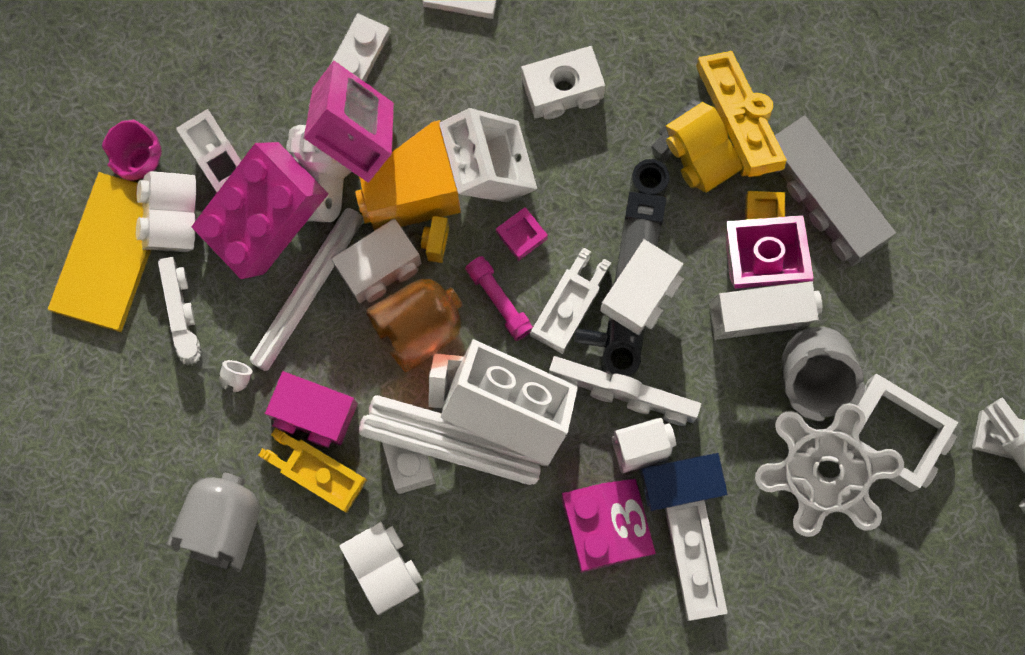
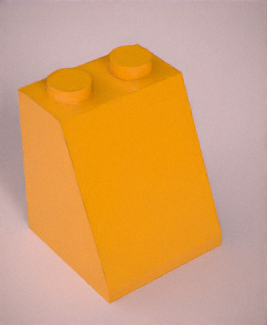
[355,120,461,231]

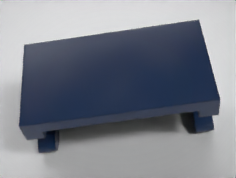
[639,453,728,511]

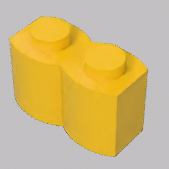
[666,102,742,193]

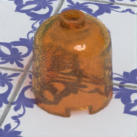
[366,279,463,373]

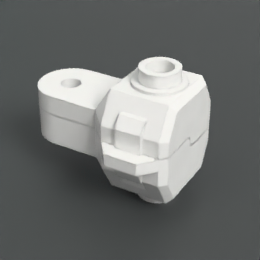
[286,125,355,222]

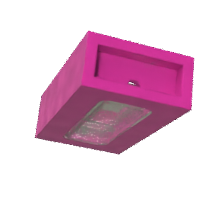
[304,61,394,183]

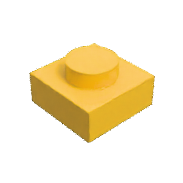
[745,191,785,220]
[421,216,449,263]

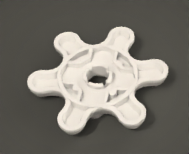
[755,403,904,537]

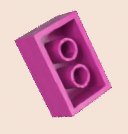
[191,142,329,279]

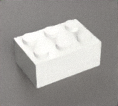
[440,339,578,466]

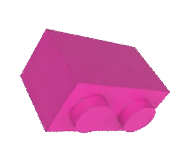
[265,371,358,448]

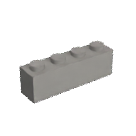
[775,115,896,267]

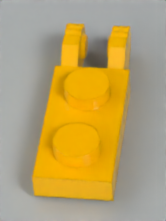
[258,428,368,513]

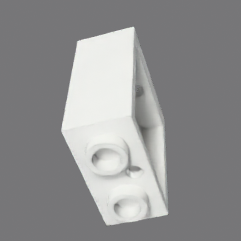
[439,108,537,202]
[709,281,822,340]
[857,374,958,492]

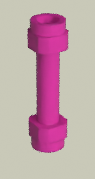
[465,256,533,341]

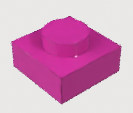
[496,207,548,261]

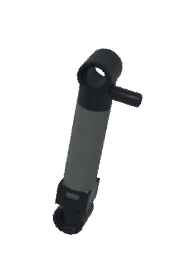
[574,159,669,380]

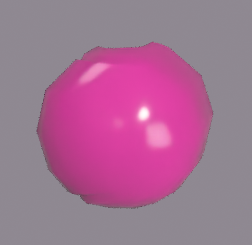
[102,119,162,181]

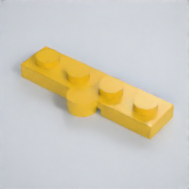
[696,51,787,177]

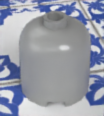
[782,326,865,421]
[166,473,260,572]

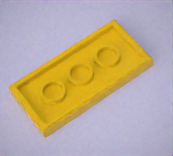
[48,172,151,332]

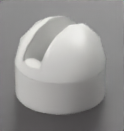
[219,360,252,392]

